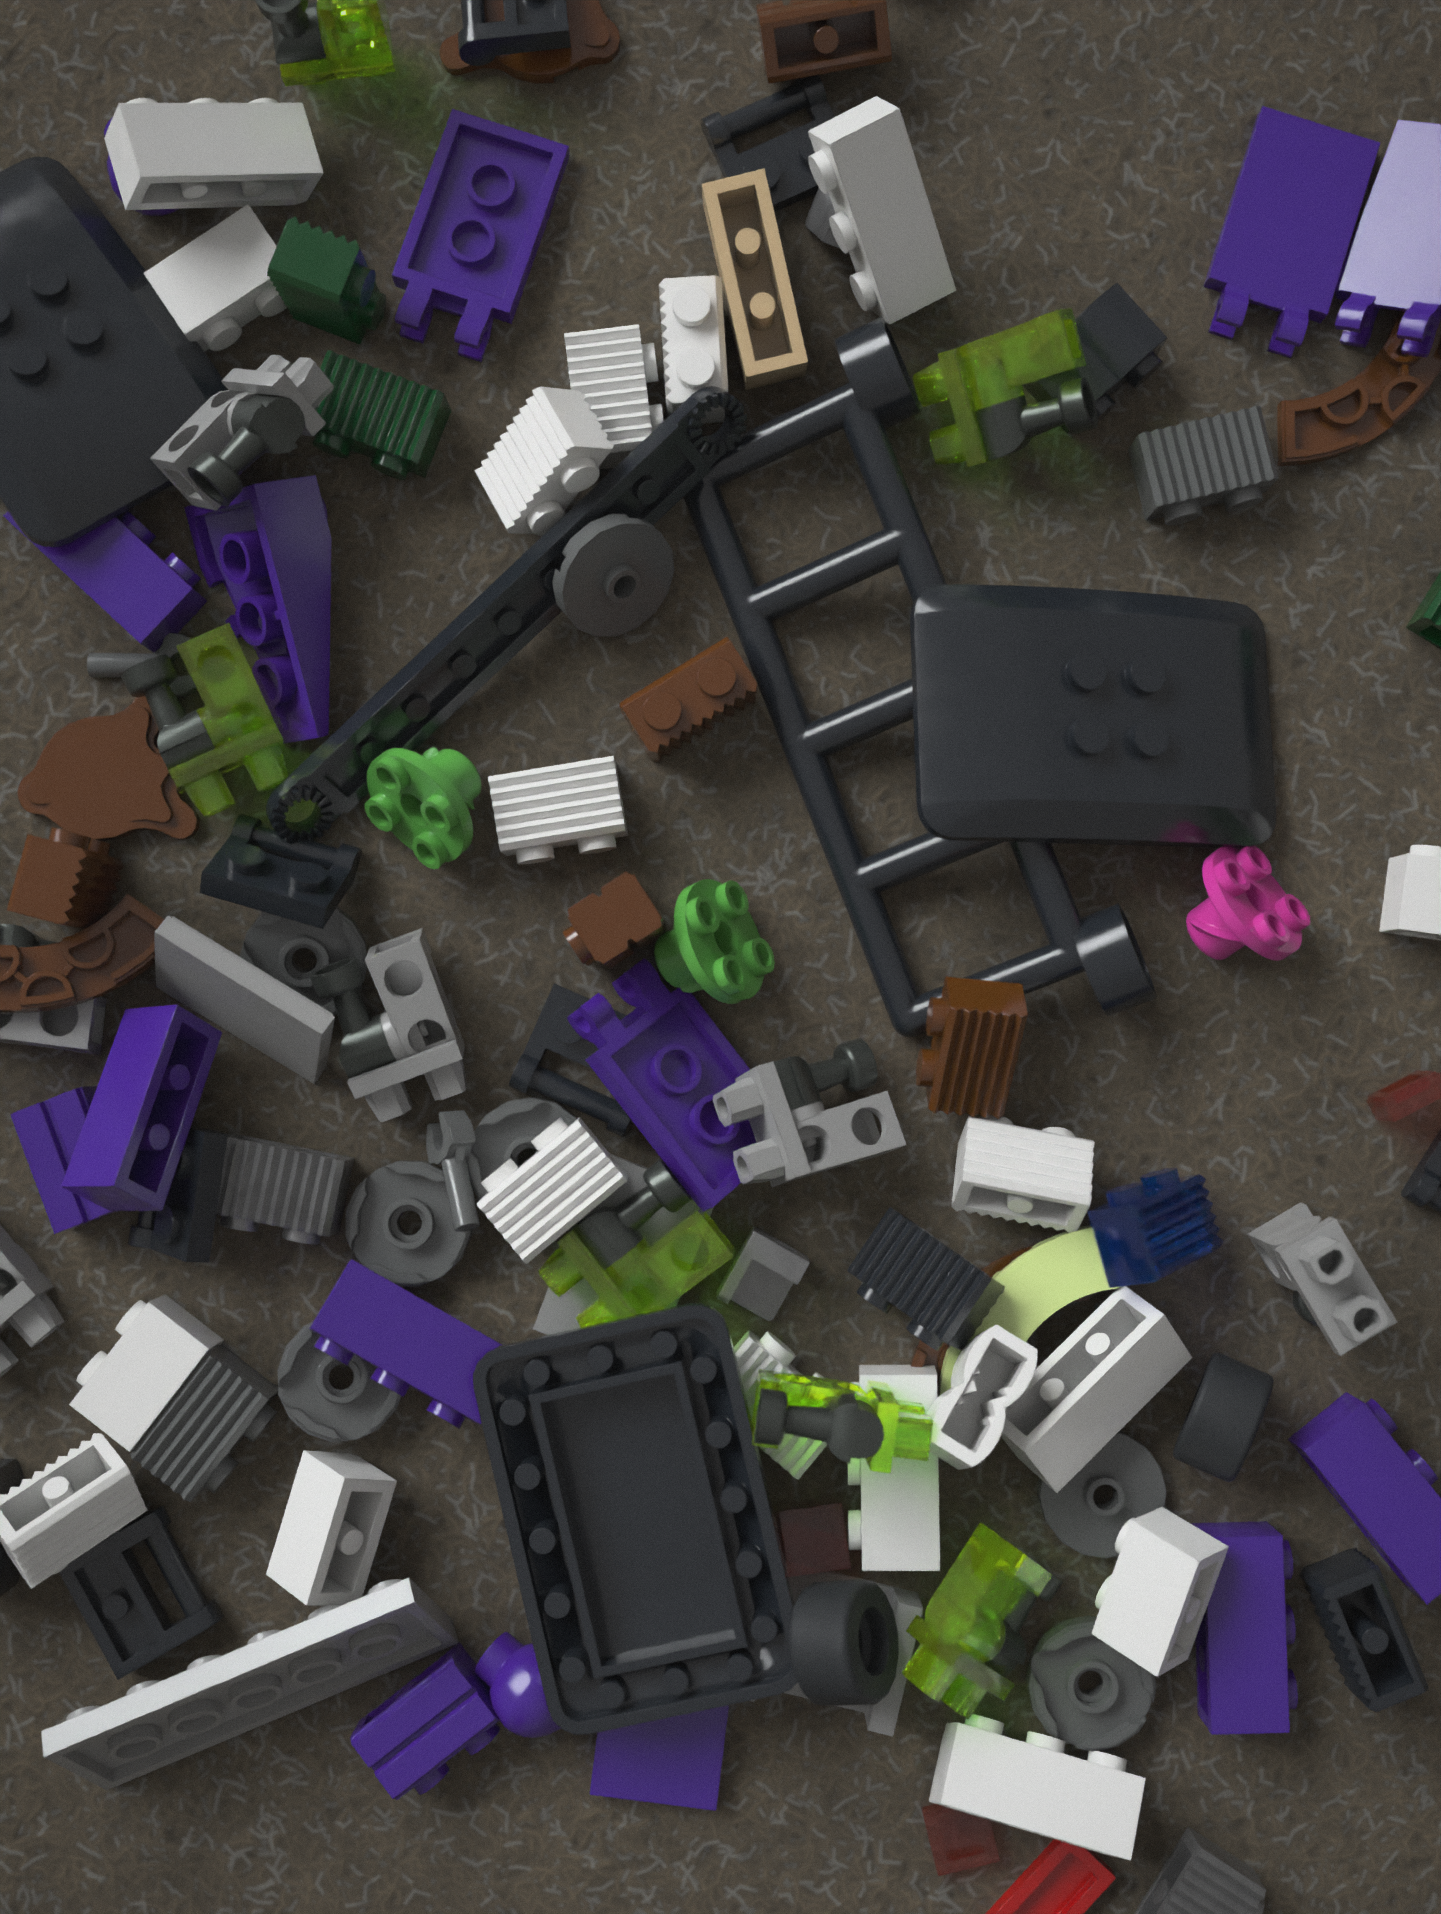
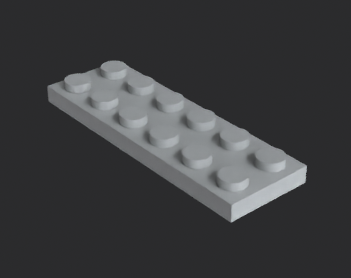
[41,1578,459,1790]

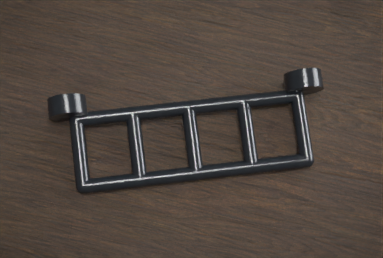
[683,316,1157,1037]

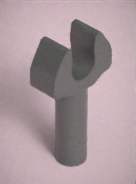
[87,633,206,697]
[426,1110,480,1232]

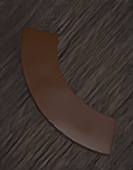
[1277,310,1441,466]
[0,894,165,1013]

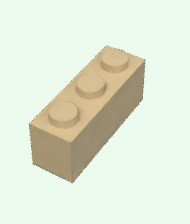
[702,168,808,390]

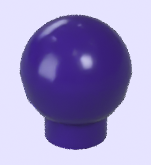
[474,1632,560,1738]

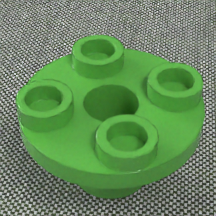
[365,747,481,869]
[654,879,775,1004]

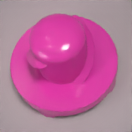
[1186,846,1311,961]

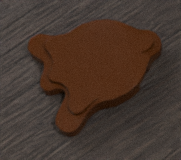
[440,0,620,84]
[18,696,200,841]

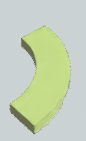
[937,1222,1119,1398]

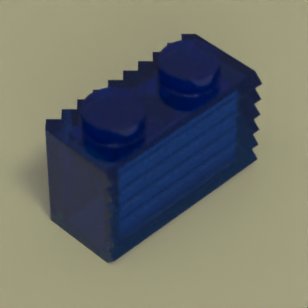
[1087,1168,1224,1288]

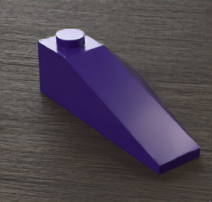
[184,475,332,744]

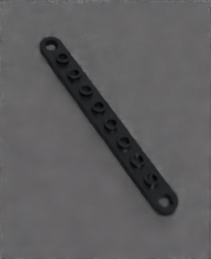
[266,386,747,844]

